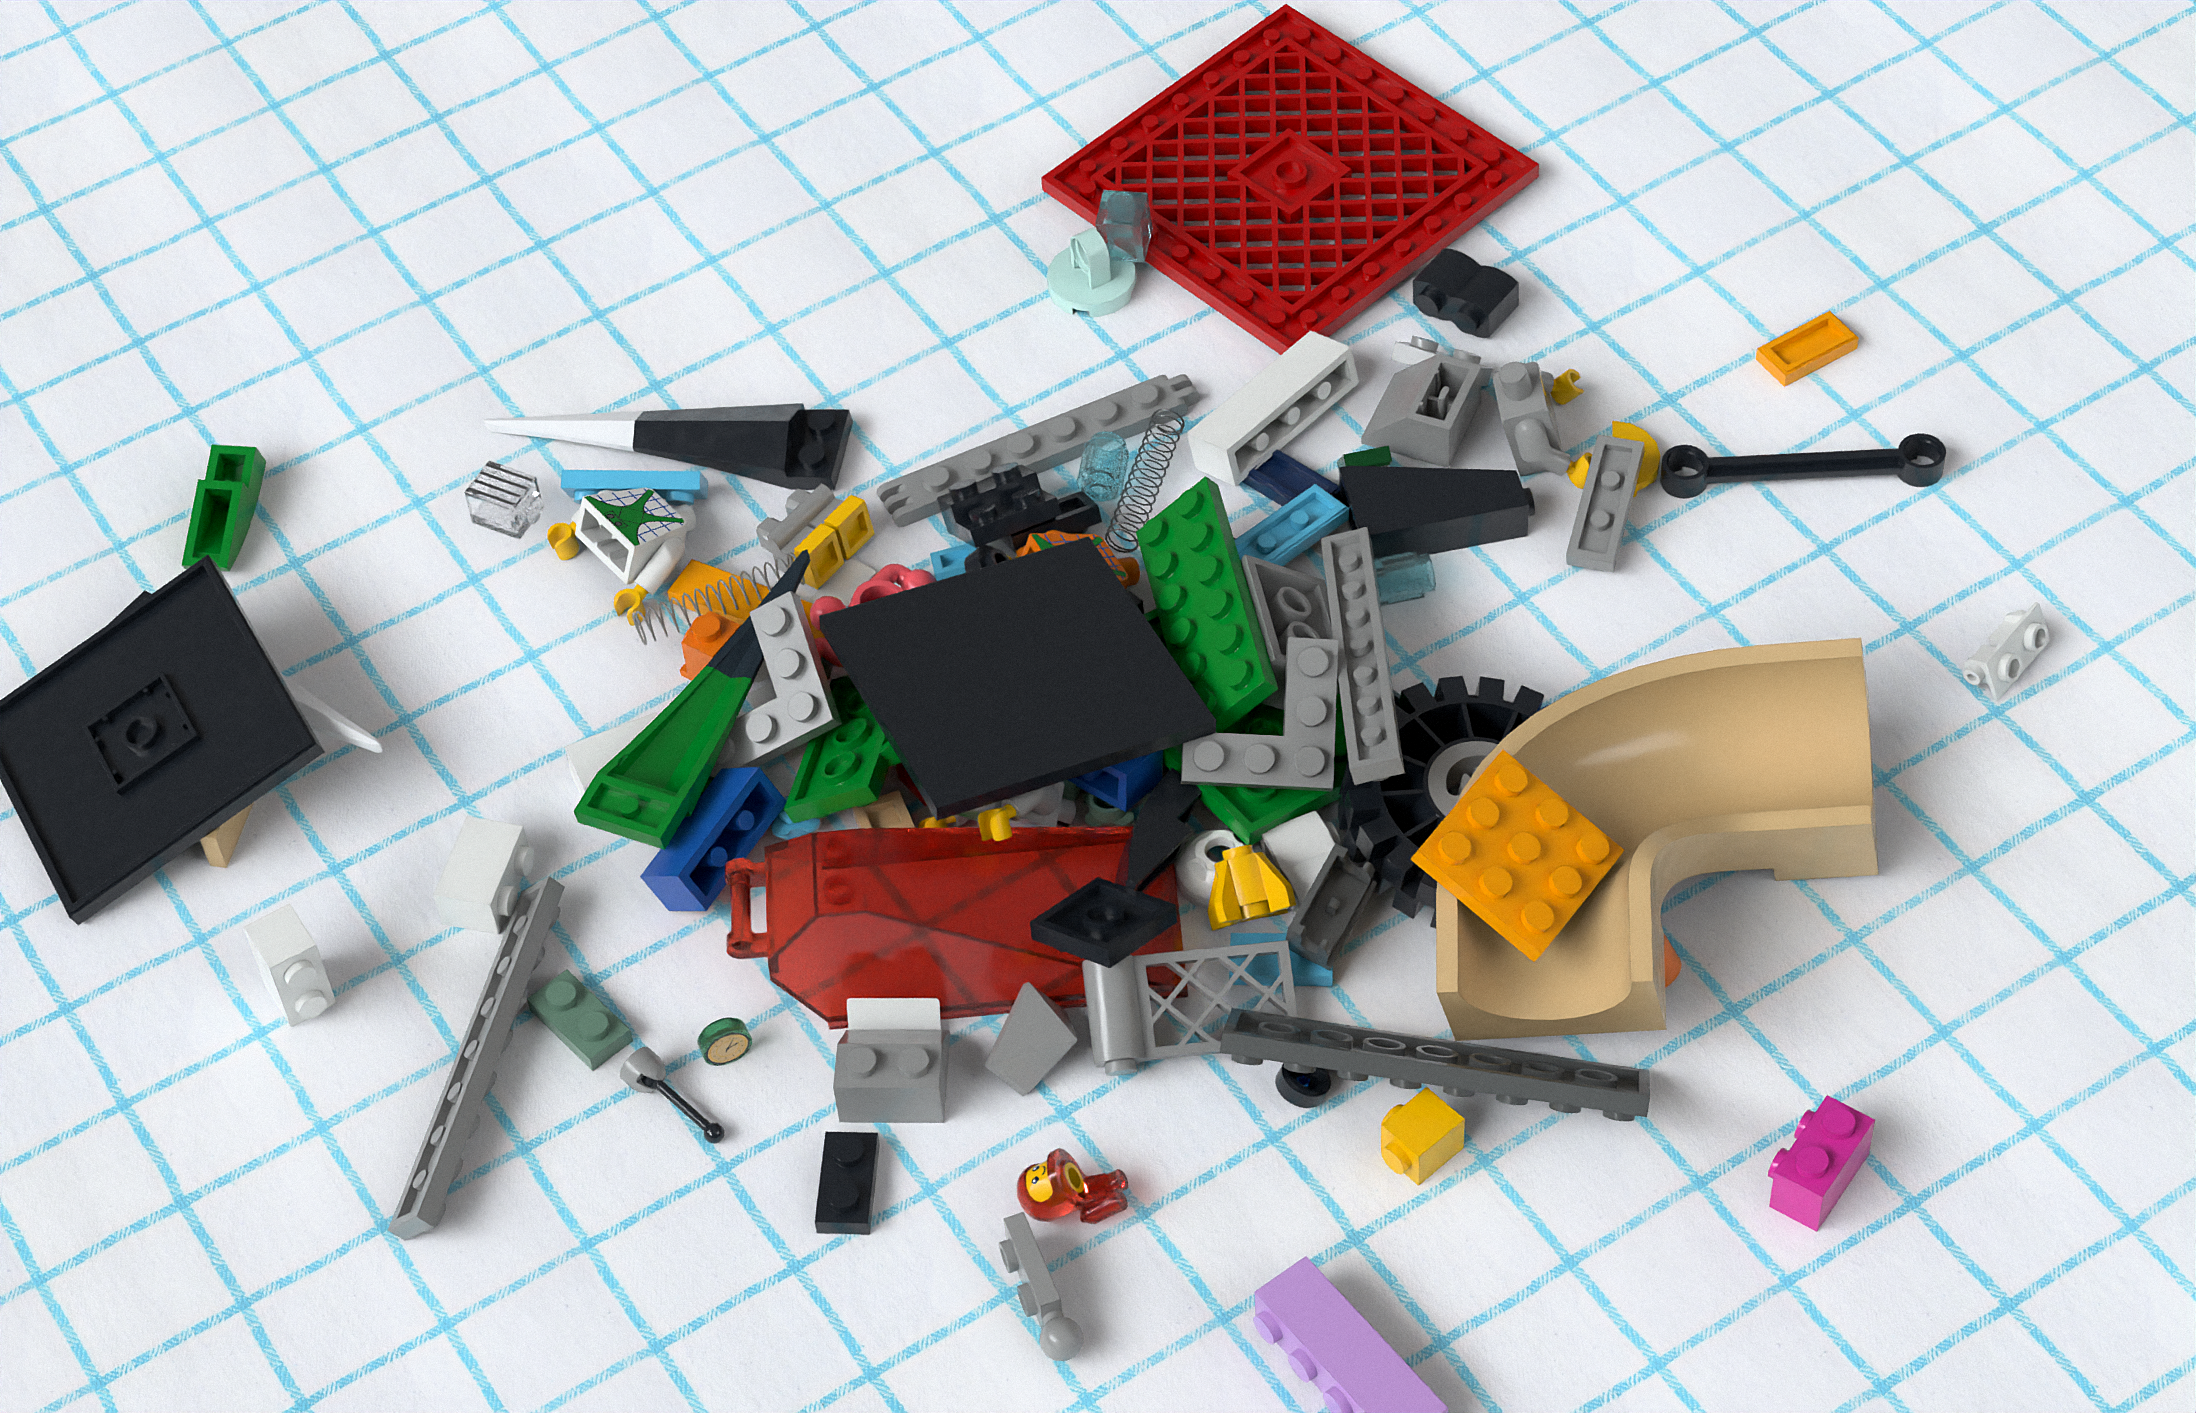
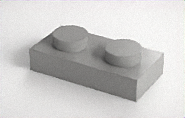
[1391,336,1493,386]

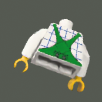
[547,487,696,626]

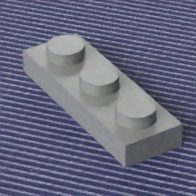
[1566,435,1645,573]

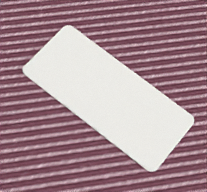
[847,998,941,1030]

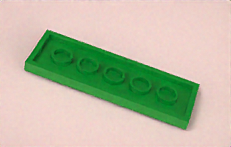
[1136,476,1278,733]

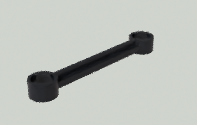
[1660,433,1946,499]

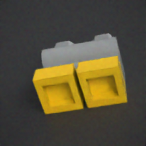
[756,483,875,590]

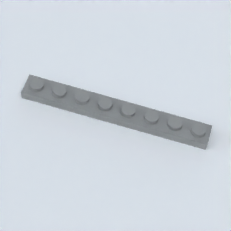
[1321,527,1405,785]
[388,876,565,1241]

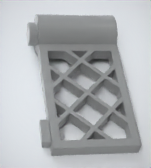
[1082,940,1298,1076]

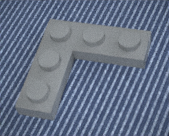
[708,591,842,783]
[1181,637,1338,791]

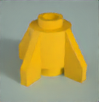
[1207,845,1296,931]

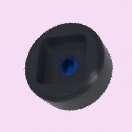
[1275,1063,1331,1108]

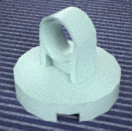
[1047,228,1136,317]

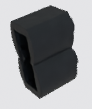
[1413,248,1519,338]

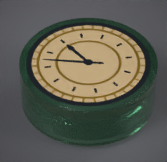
[697,1017,752,1066]

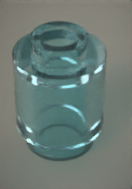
[1077,431,1129,502]
[1374,551,1436,606]

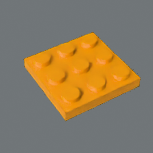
[1411,749,1625,962]

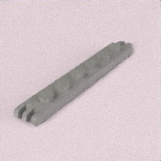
[877,374,1200,527]

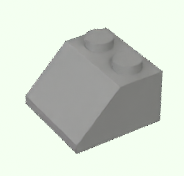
[833,1030,950,1123]

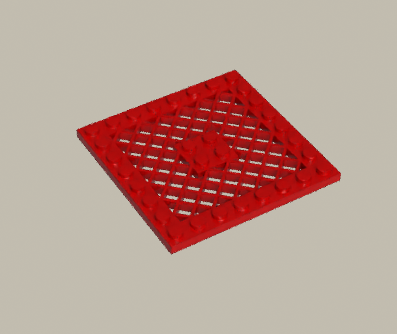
[1041,4,1539,355]

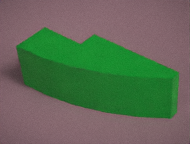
[182,444,266,572]

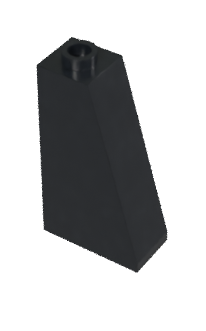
[1339,466,1535,565]

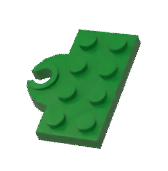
[784,675,901,823]

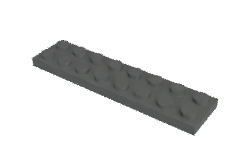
[1220,1008,1650,1122]

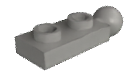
[998,1212,1084,1361]

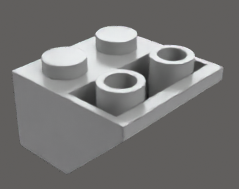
[1361,354,1482,468]

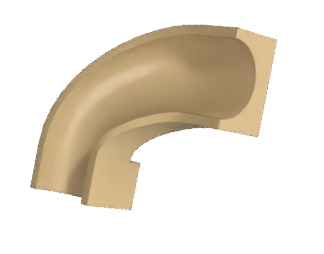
[1436,638,1879,1041]

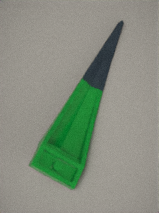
[574,549,811,850]

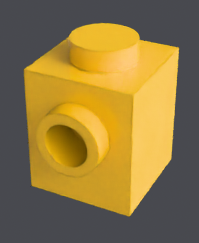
[1381,1087,1465,1186]

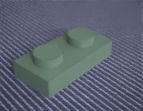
[527,969,633,1071]

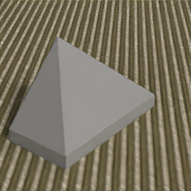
[984,982,1078,1096]

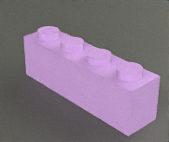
[1253,1256,1448,1413]

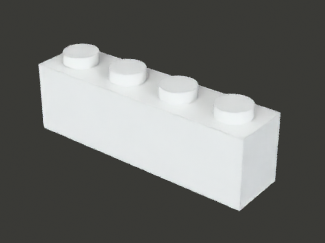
[1187,331,1359,487]

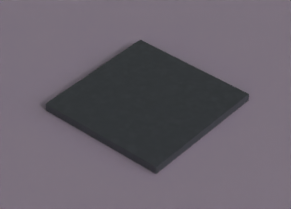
[819,536,1216,821]
[0,555,325,926]

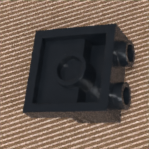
[937,462,1062,548]

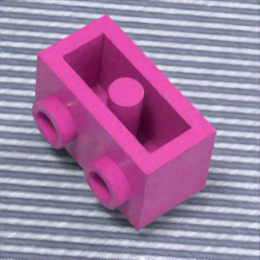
[1768,1095,1875,1232]

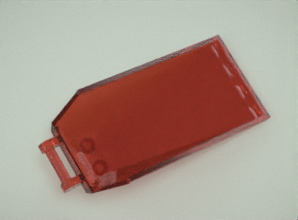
[725,826,1188,1030]

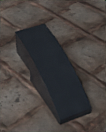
[1115,767,1202,893]

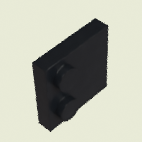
[1030,877,1177,968]

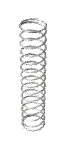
[632,552,805,645]

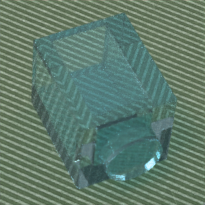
[1095,190,1153,263]

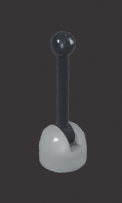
[620,1047,725,1144]

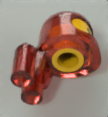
[1016,1148,1128,1224]

